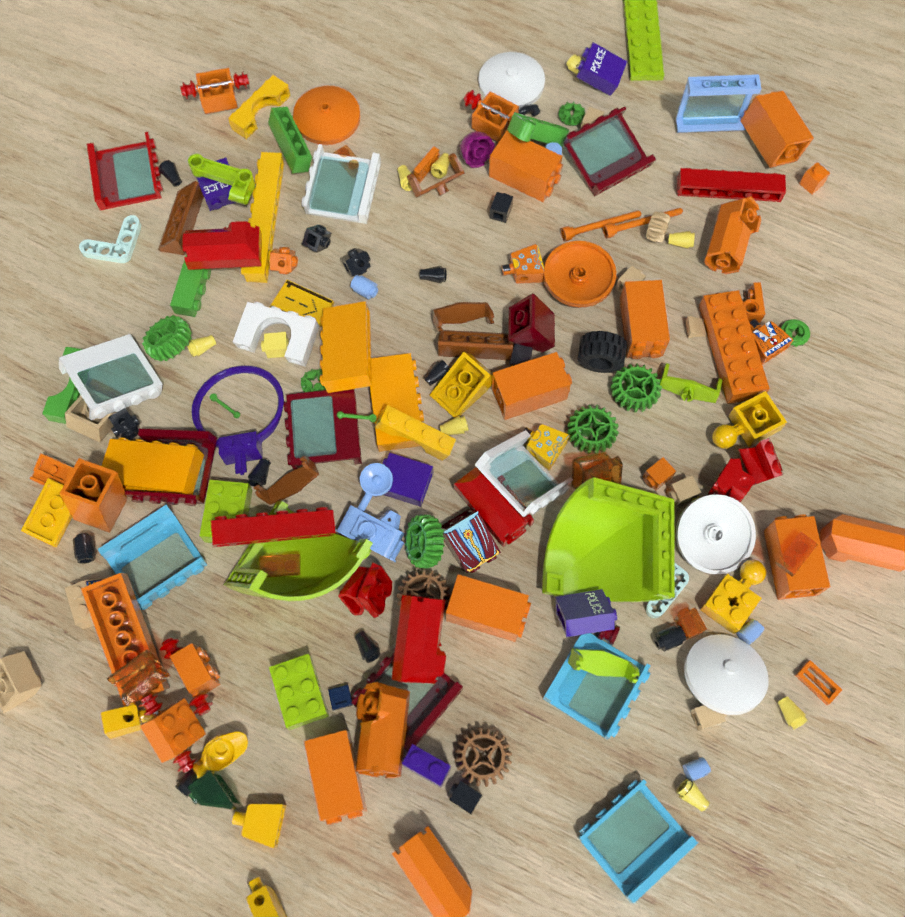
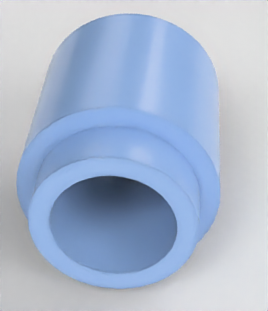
[350,275,378,300]

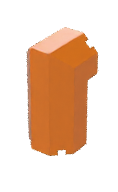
[704,197,761,274]
[819,514,905,572]
[356,682,410,778]
[392,826,472,917]

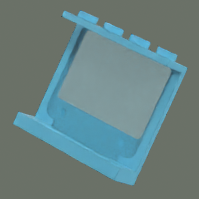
[98,505,207,610]
[543,633,651,740]
[578,779,698,904]

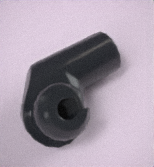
[518,104,541,117]

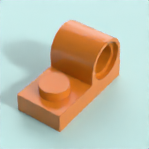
[743,282,766,323]

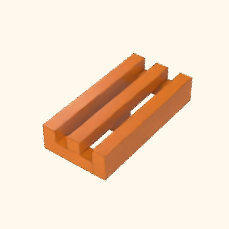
[414,146,439,183]
[795,660,842,705]

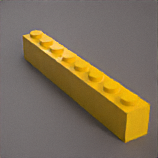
[241,152,284,283]

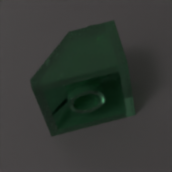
[188,770,243,810]

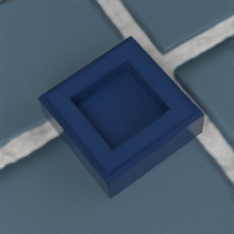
[328,685,353,711]

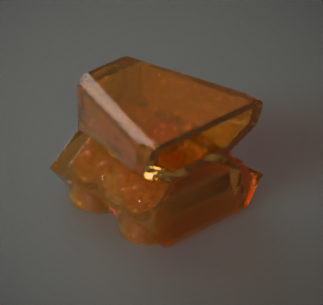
[571,452,623,489]
[107,650,170,706]

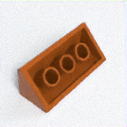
[158,181,204,256]
[438,330,513,360]

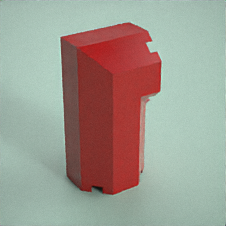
[182,221,262,270]
[454,467,534,547]
[391,595,446,684]

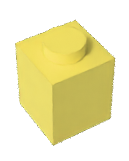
[261,332,289,358]

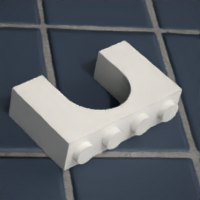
[233,302,320,367]

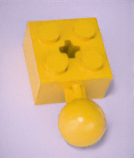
[712,391,787,449]
[700,560,766,634]

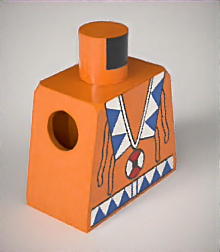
[749,319,794,365]

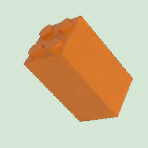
[740,91,814,168]
[489,130,563,202]
[620,280,670,359]
[492,352,572,420]
[60,458,127,533]
[763,514,830,600]
[446,574,531,642]
[304,730,367,825]

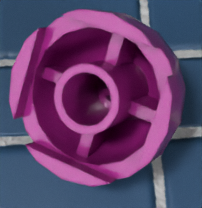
[460,131,495,168]

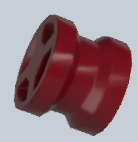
[597,625,620,645]

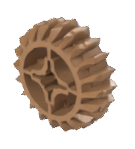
[396,569,451,614]
[455,727,512,787]

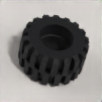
[577,331,627,373]

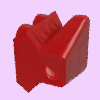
[738,438,784,485]
[707,458,755,503]
[338,562,393,618]

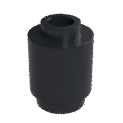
[72,533,95,564]
[654,625,686,652]

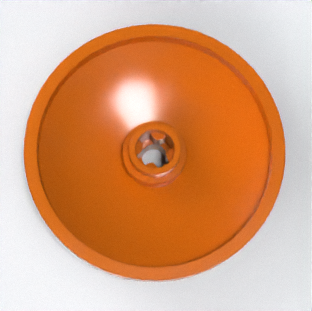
[293,86,361,145]
[544,241,616,308]

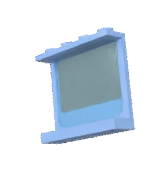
[676,74,761,133]

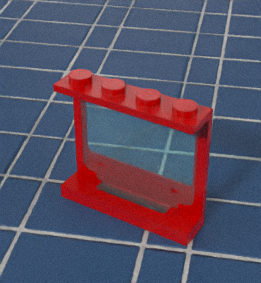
[87,132,163,211]

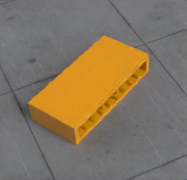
[320,301,372,393]
[370,353,424,452]
[101,437,204,495]

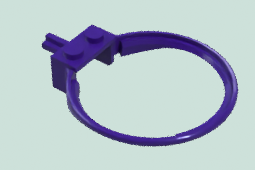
[191,365,284,475]

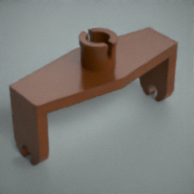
[407,153,464,198]
[433,302,494,332]
[253,456,319,505]

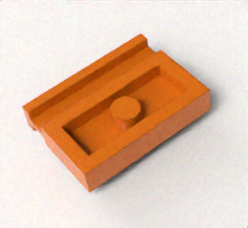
[30,453,74,485]

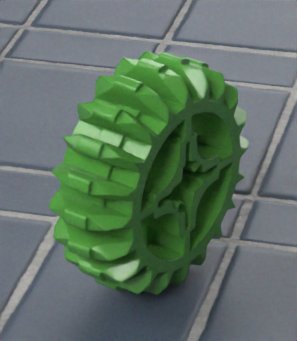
[142,315,192,362]
[610,363,662,413]
[567,404,619,455]
[405,514,445,568]

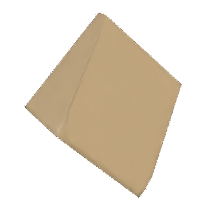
[685,316,707,338]

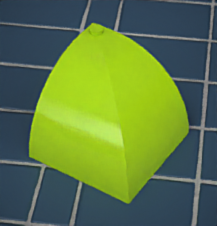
[542,477,675,602]
[223,501,373,601]

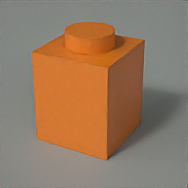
[799,162,830,195]
[643,457,676,491]

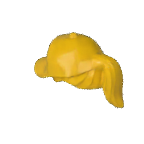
[193,731,248,779]

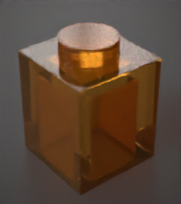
[673,607,707,641]

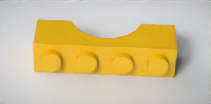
[228,75,291,140]
[375,405,456,461]

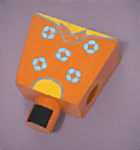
[501,244,544,284]

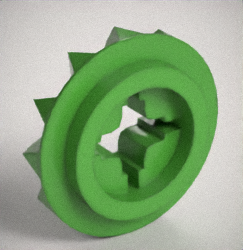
[559,101,586,126]
[781,319,810,348]
[301,368,326,393]

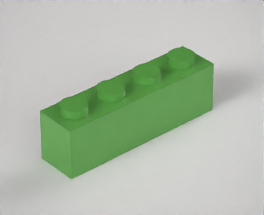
[268,107,312,173]
[170,255,211,317]

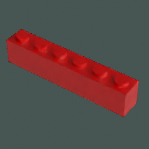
[677,168,786,202]
[211,507,336,548]

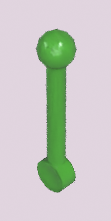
[210,393,241,419]
[337,411,377,423]

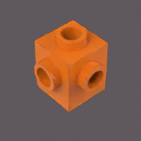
[270,247,298,274]

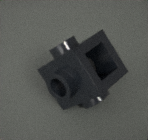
[302,224,332,252]
[340,248,371,277]
[108,408,140,440]

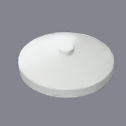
[479,52,545,109]
[676,495,756,574]
[684,634,769,715]

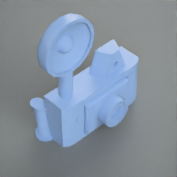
[335,463,404,562]

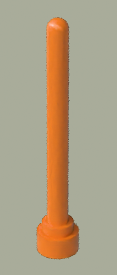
[603,208,683,239]
[561,210,641,242]

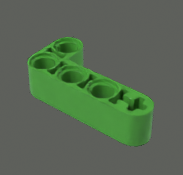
[507,113,569,147]

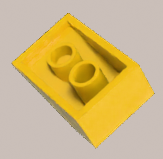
[430,352,493,418]

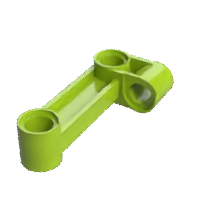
[188,154,255,205]

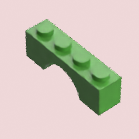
[42,347,89,424]

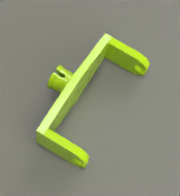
[660,363,723,403]
[568,648,639,683]

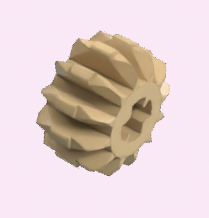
[646,211,671,243]

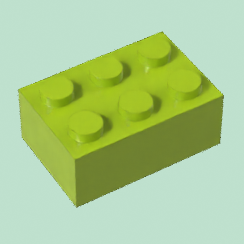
[199,480,253,546]
[269,654,329,730]

